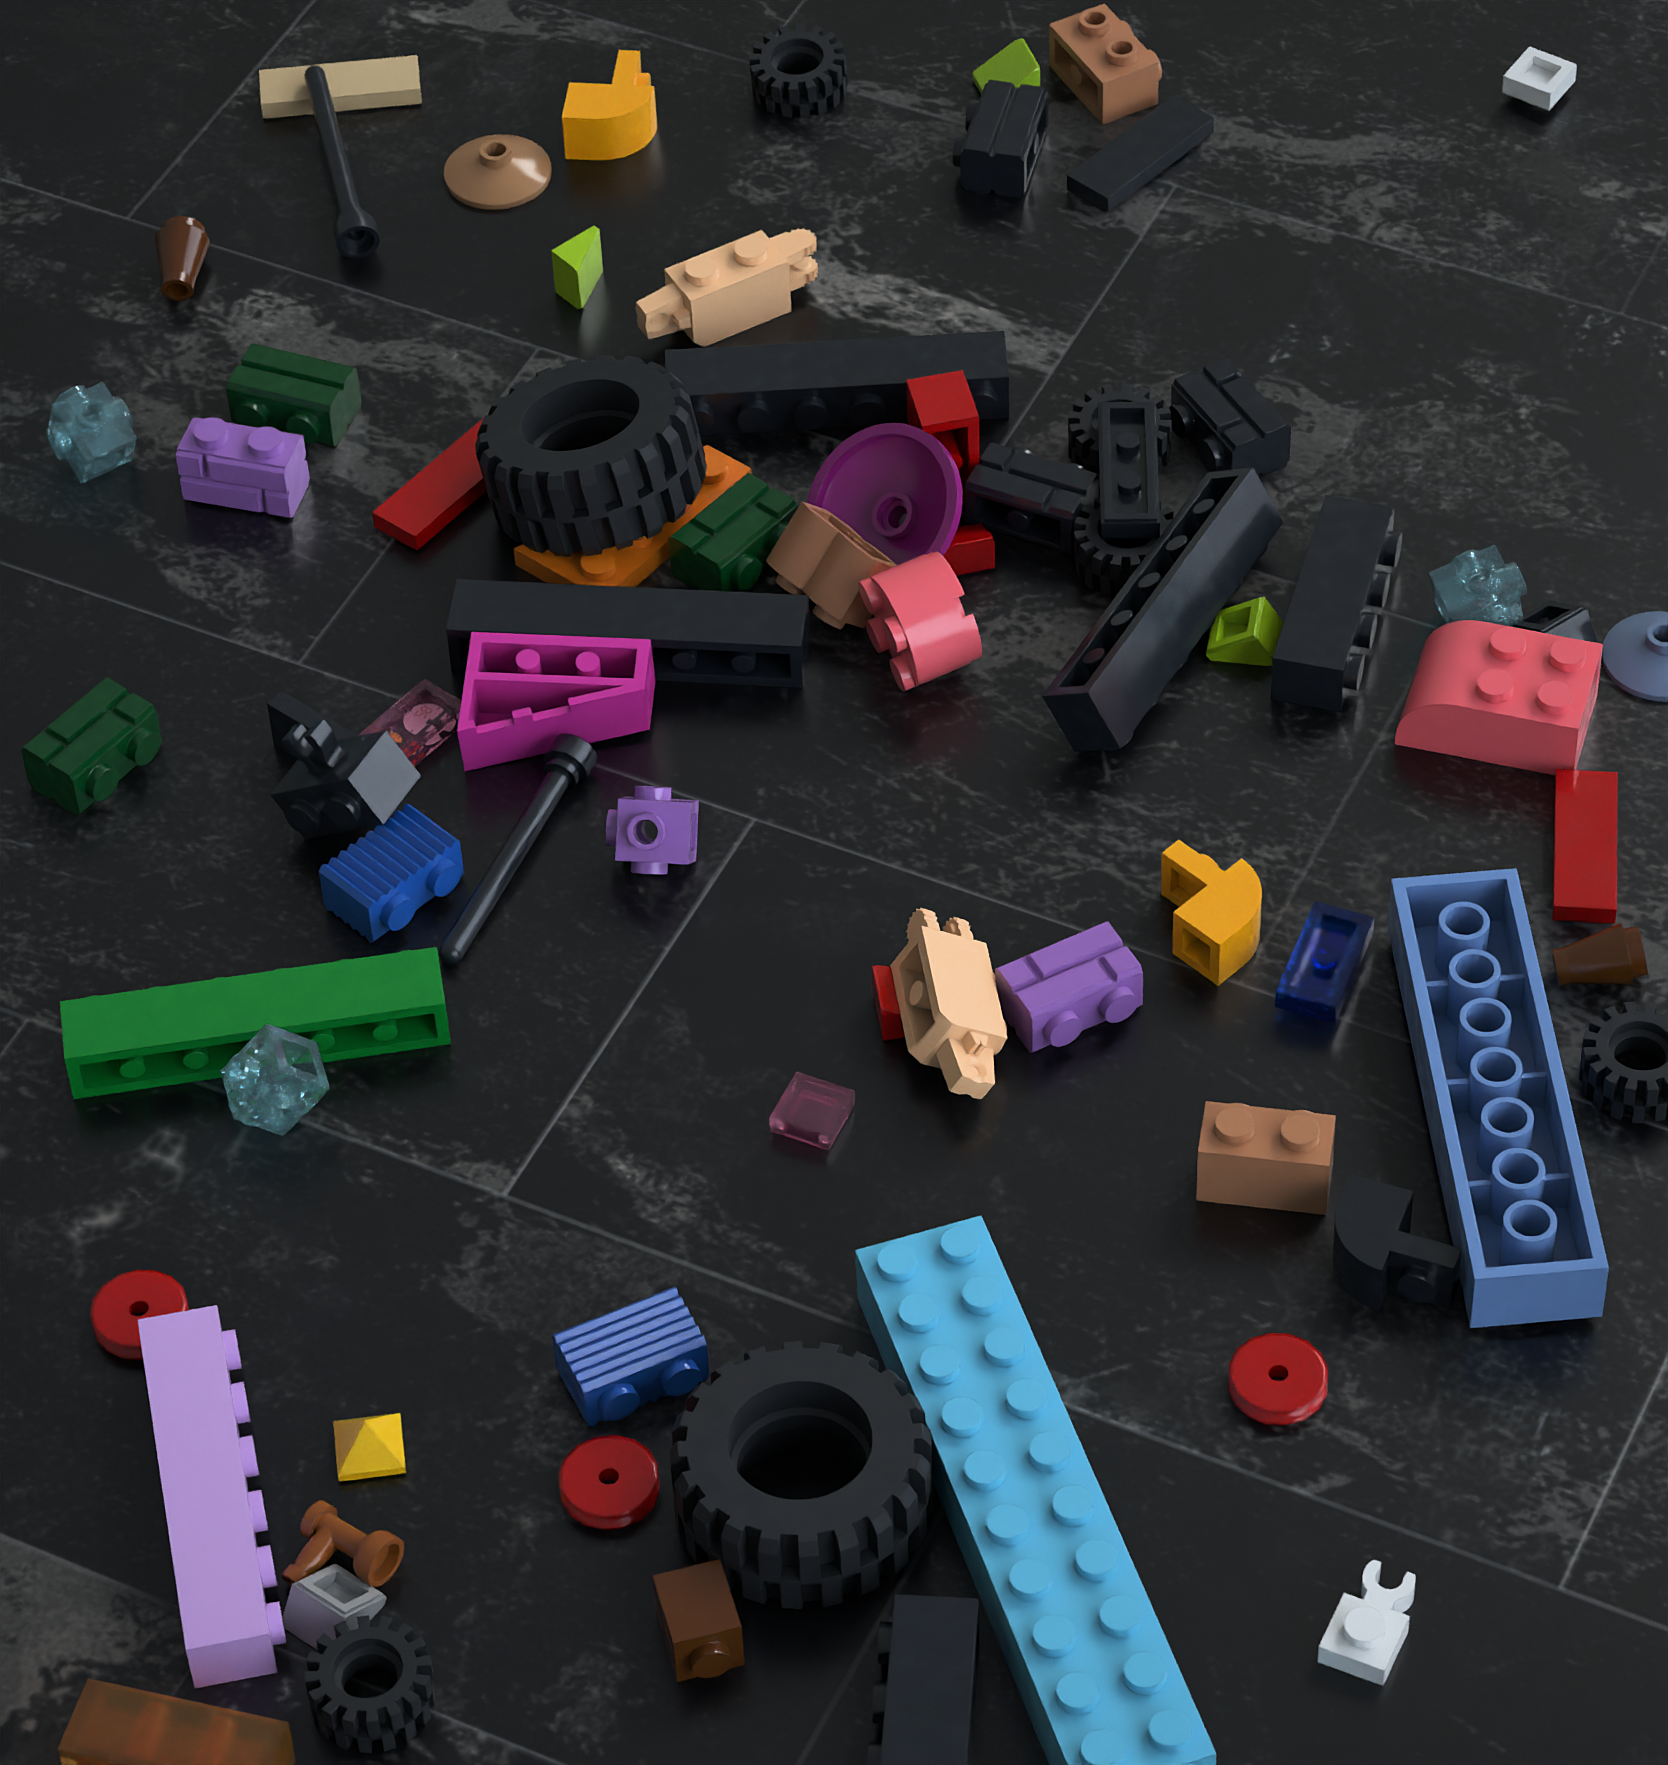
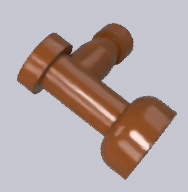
[281,1500,404,1587]

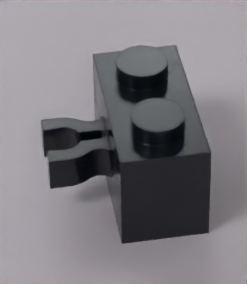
[270,719,421,839]

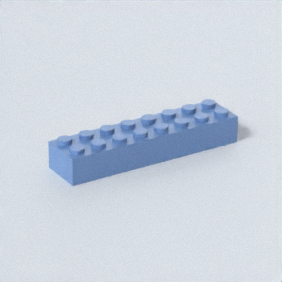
[1388,868,1609,1328]

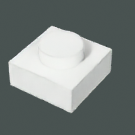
[1502,46,1577,110]

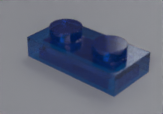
[1275,901,1375,1023]

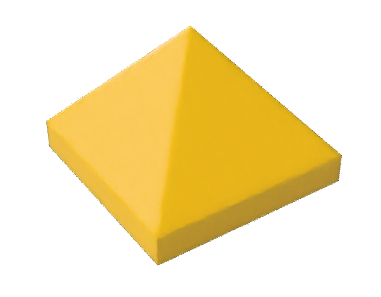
[333,1413,406,1482]

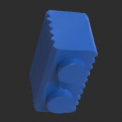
[319,804,464,943]
[552,1287,710,1427]

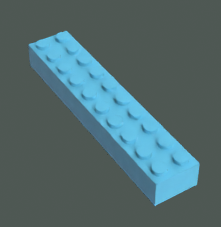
[855,1216,1216,1765]

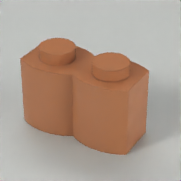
[766,501,897,629]

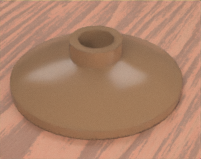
[444,134,552,210]

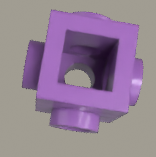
[606,786,699,874]

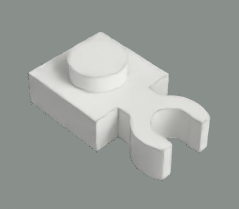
[1318,1560,1416,1686]

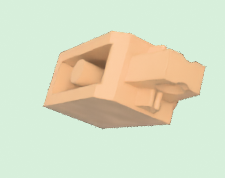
[636,228,818,347]
[890,908,1007,1099]

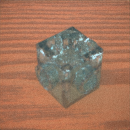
[46,382,137,484]
[1429,544,1528,627]
[221,1024,330,1136]

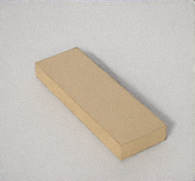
[259,55,422,118]

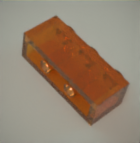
[58,1678,296,1765]

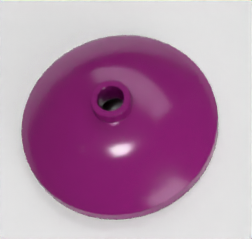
[807,423,963,565]

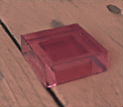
[770,1071,855,1151]

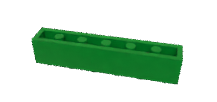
[60,947,451,1099]

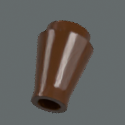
[155,216,210,300]
[1551,923,1648,986]

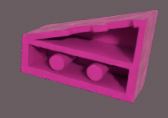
[457,632,656,771]

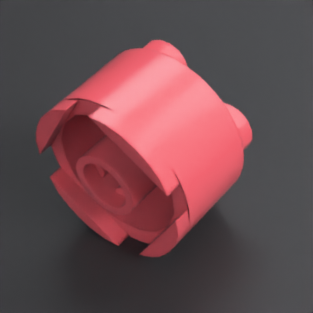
[858,551,982,692]

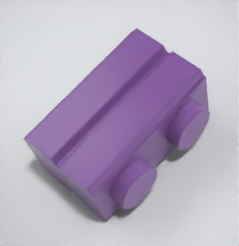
[176,417,310,518]
[995,921,1143,1053]

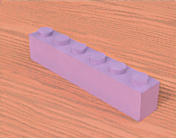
[138,1305,286,1688]

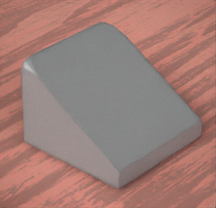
[282,1564,387,1650]

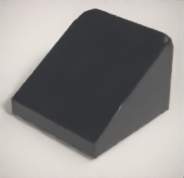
[1509,601,1597,643]

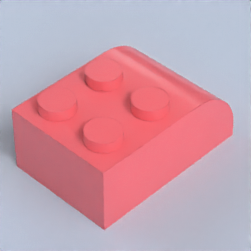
[1395,620,1603,775]

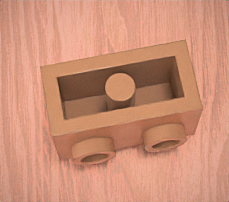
[1049,3,1162,125]
[1196,1101,1336,1215]

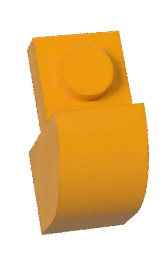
[562,50,657,160]
[1161,840,1262,986]

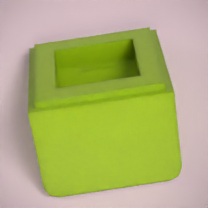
[972,38,1040,94]
[551,226,603,310]
[1206,597,1284,666]

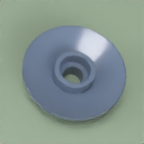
[1602,611,1668,702]

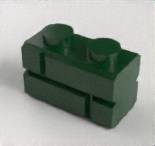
[226,343,362,447]
[668,473,798,592]
[21,677,163,816]

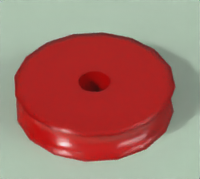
[89,1269,189,1360]
[1228,1333,1328,1425]
[558,1435,660,1530]

